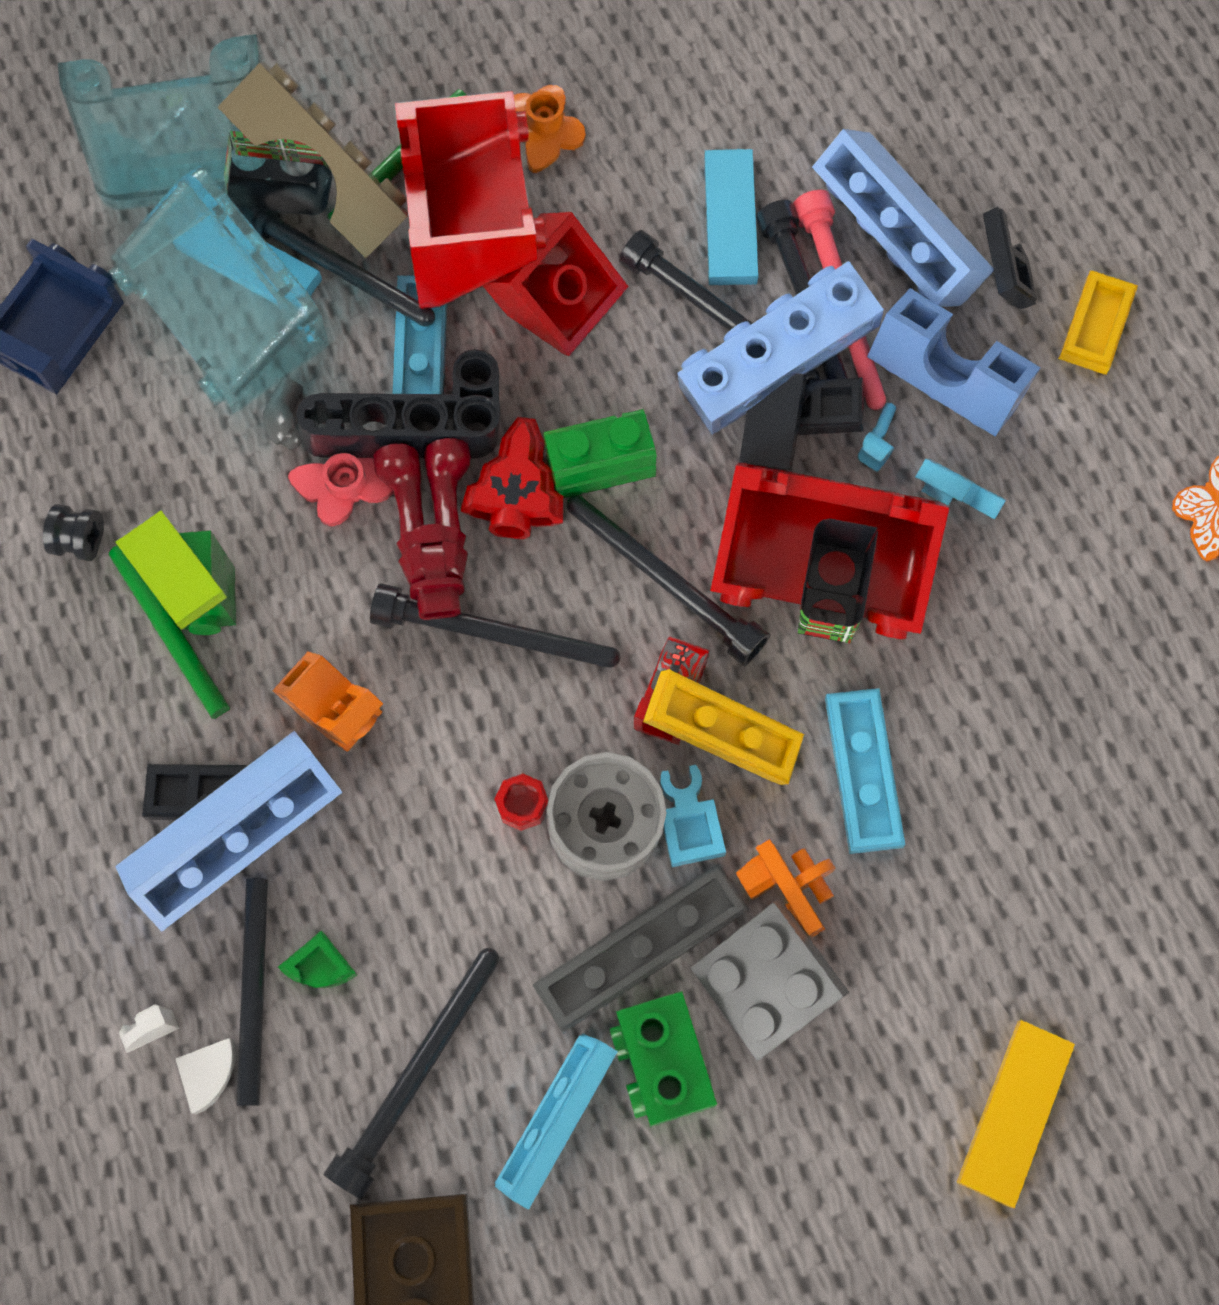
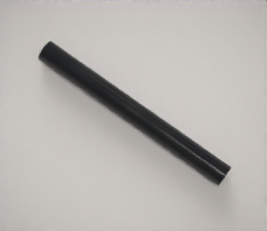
[236,878,268,1106]

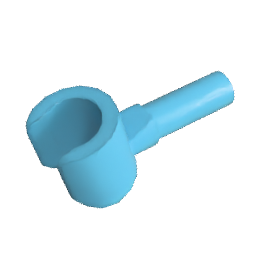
[858,403,896,472]

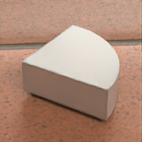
[119,1004,179,1053]
[176,1038,236,1114]

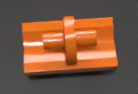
[736,839,836,938]

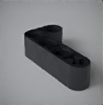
[296,349,500,459]

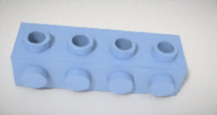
[812,129,994,307]
[677,261,884,435]
[115,731,343,932]

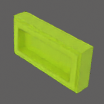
[116,511,227,630]

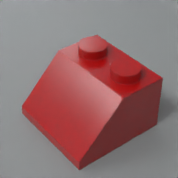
[483,212,629,356]

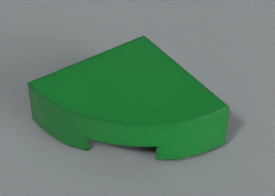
[278,931,358,988]

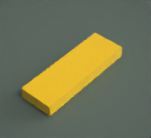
[643,669,804,785]
[956,1020,1075,1208]

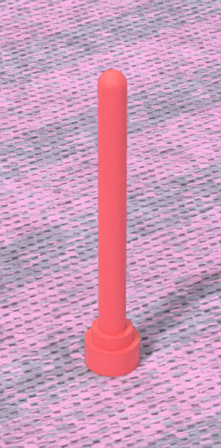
[793,190,886,410]

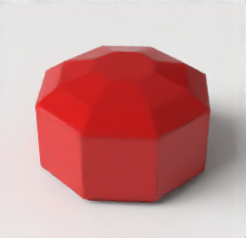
[494,773,549,831]

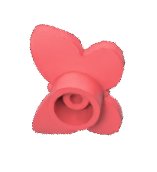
[288,453,394,526]

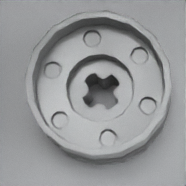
[547,752,667,881]

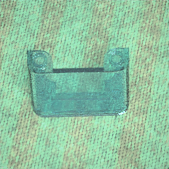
[58,34,287,210]
[108,165,329,414]

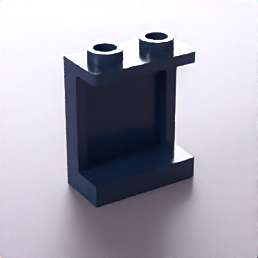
[0,239,124,395]

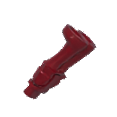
[373,438,471,620]

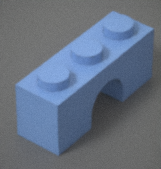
[867,288,1041,436]

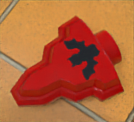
[461,417,564,540]

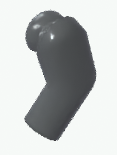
[263,377,304,450]

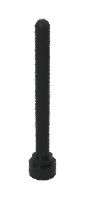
[756,200,848,380]
[236,201,435,327]
[619,230,820,385]
[567,495,771,667]
[370,583,620,668]
[323,948,499,1200]

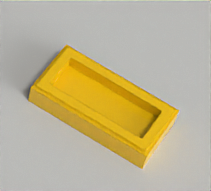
[1058,270,1138,375]

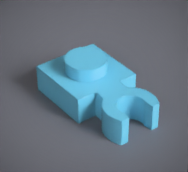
[915,458,1006,519]
[660,765,726,867]

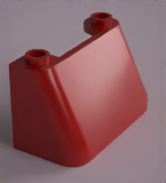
[395,91,546,309]
[710,462,950,639]

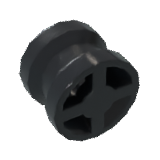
[43,504,104,561]

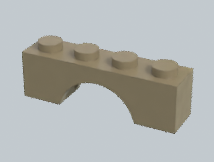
[217,62,408,258]

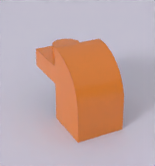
[272,651,384,752]

